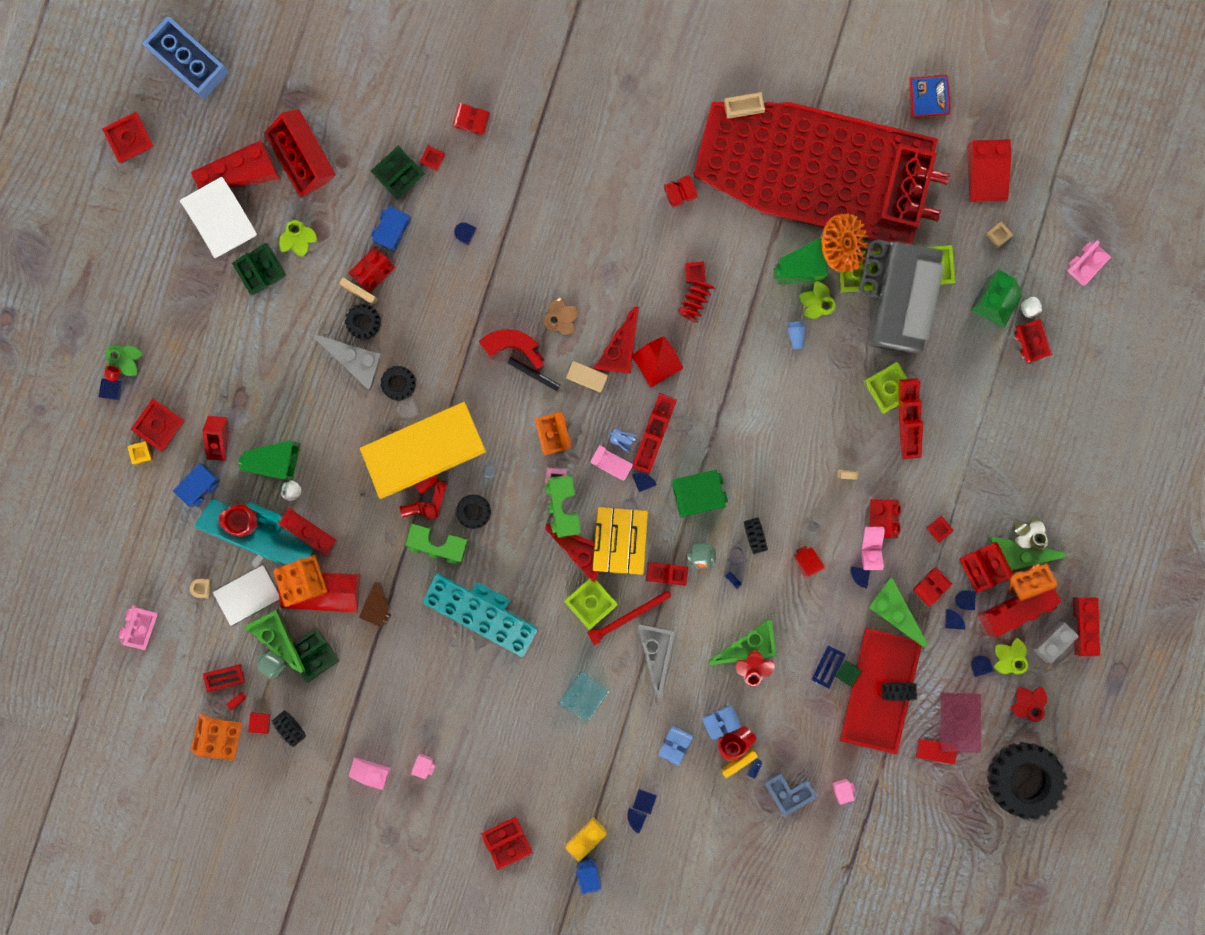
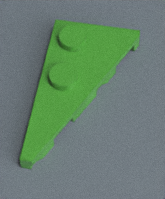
[989,537,1065,570]
[869,578,927,648]
[244,610,305,673]
[709,619,777,665]

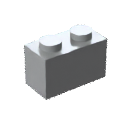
[1032,621,1079,663]

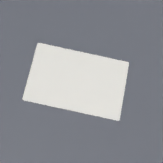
[213,565,279,626]

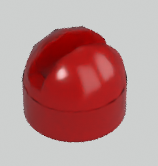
[104,365,121,382]

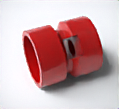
[664,175,698,208]

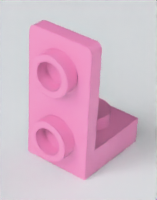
[590,445,633,481]
[861,527,885,570]

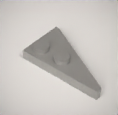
[316,335,381,390]
[638,624,675,698]

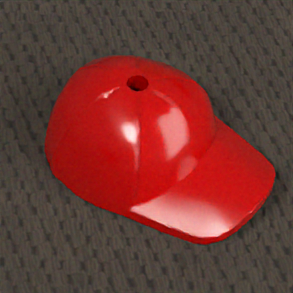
[718,726,756,761]

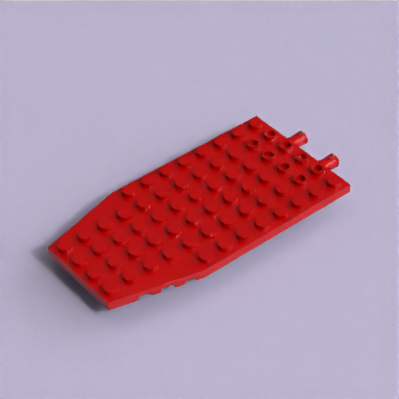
[693,102,950,245]

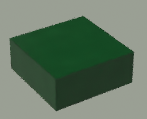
[835,660,863,687]

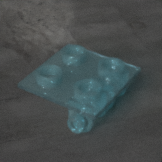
[558,672,609,722]

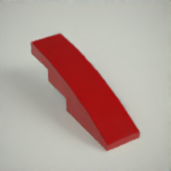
[899,378,923,459]
[632,393,677,474]

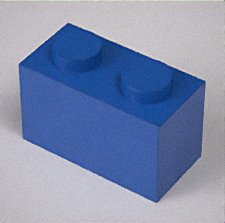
[371,206,411,253]
[173,463,220,507]
[576,858,601,895]

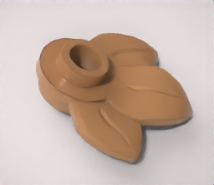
[544,298,579,335]

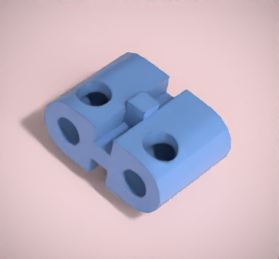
[701,705,742,740]
[658,726,694,766]

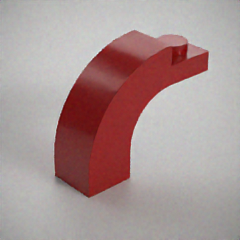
[479,329,545,371]

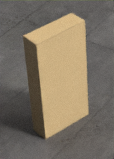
[724,92,765,119]
[340,278,378,305]
[566,361,608,393]

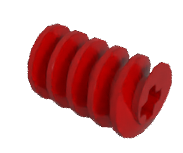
[678,280,715,323]

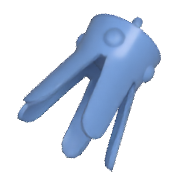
[607,428,637,453]

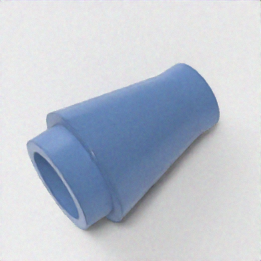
[787,321,806,349]

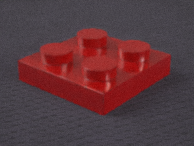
[102,112,154,164]
[130,398,185,452]

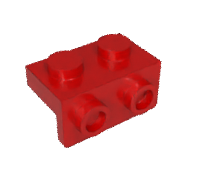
[348,246,395,293]
[1014,319,1053,363]
[870,499,901,538]

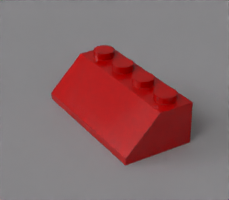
[264,109,336,198]
[278,572,360,613]

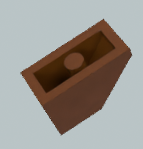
[359,582,391,627]

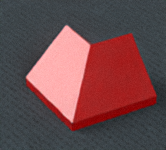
[633,336,683,388]

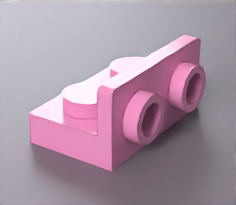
[1067,240,1111,286]
[118,605,158,650]

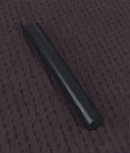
[508,357,561,391]

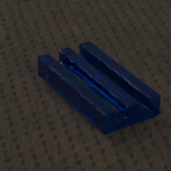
[811,645,846,689]

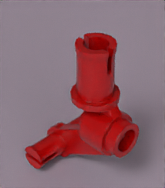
[400,481,447,520]

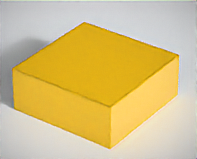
[127,441,153,465]

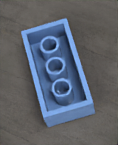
[142,16,229,100]

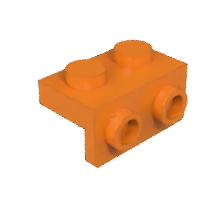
[534,411,571,456]

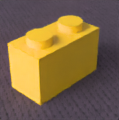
[565,817,607,862]

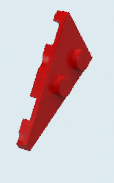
[594,306,639,374]
[545,523,600,583]

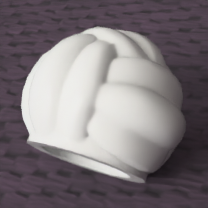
[1021,297,1042,318]
[281,480,301,501]

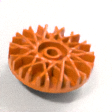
[822,214,868,272]

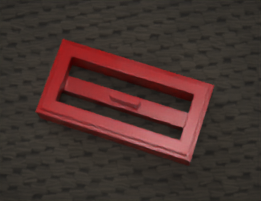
[203,664,246,692]

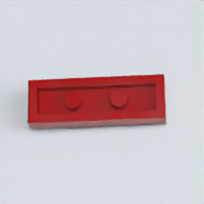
[277,508,336,556]

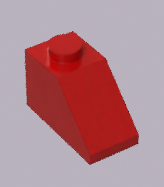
[202,416,229,461]
[793,546,825,577]

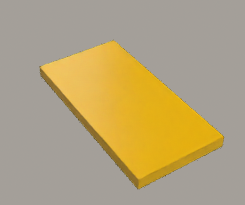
[360,402,486,499]

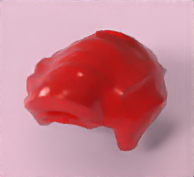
[219,504,258,537]

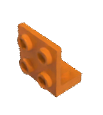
[273,555,327,607]
[1009,564,1057,601]
[190,713,243,761]

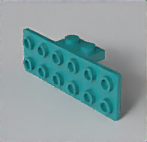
[195,499,314,566]
[423,573,538,657]

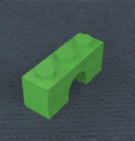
[545,474,581,538]
[405,524,469,565]

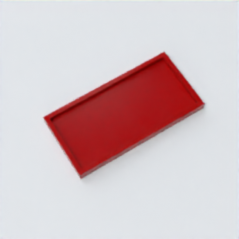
[840,628,922,755]

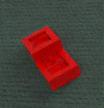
[645,562,688,586]

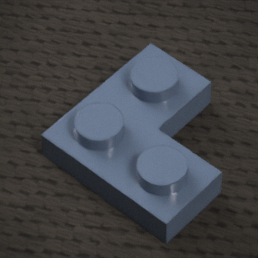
[764,772,817,817]

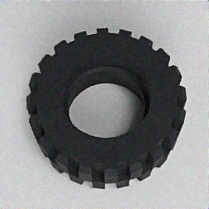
[987,742,1067,820]

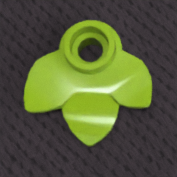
[279,220,317,257]
[799,281,836,319]
[994,638,1028,674]

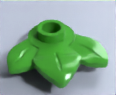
[105,345,142,376]

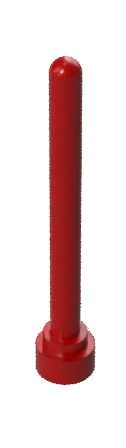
[587,591,671,646]

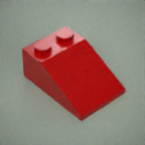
[967,139,1011,202]

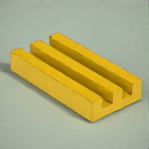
[721,748,758,779]

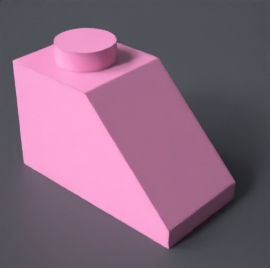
[349,757,391,790]

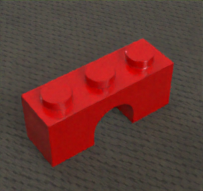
[1073,597,1101,656]

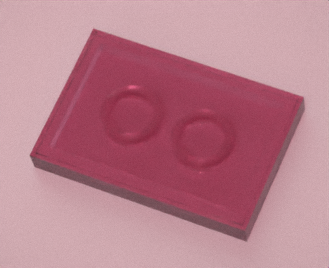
[941,693,981,753]

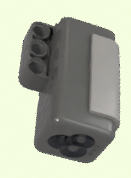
[858,240,944,354]

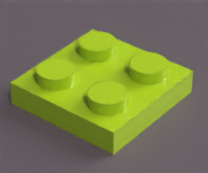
[863,362,907,414]
[564,579,618,630]

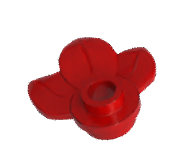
[736,651,775,686]
[1011,686,1047,722]

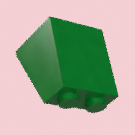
[773,237,828,284]
[971,270,1023,328]
[238,440,300,480]
[671,469,728,518]

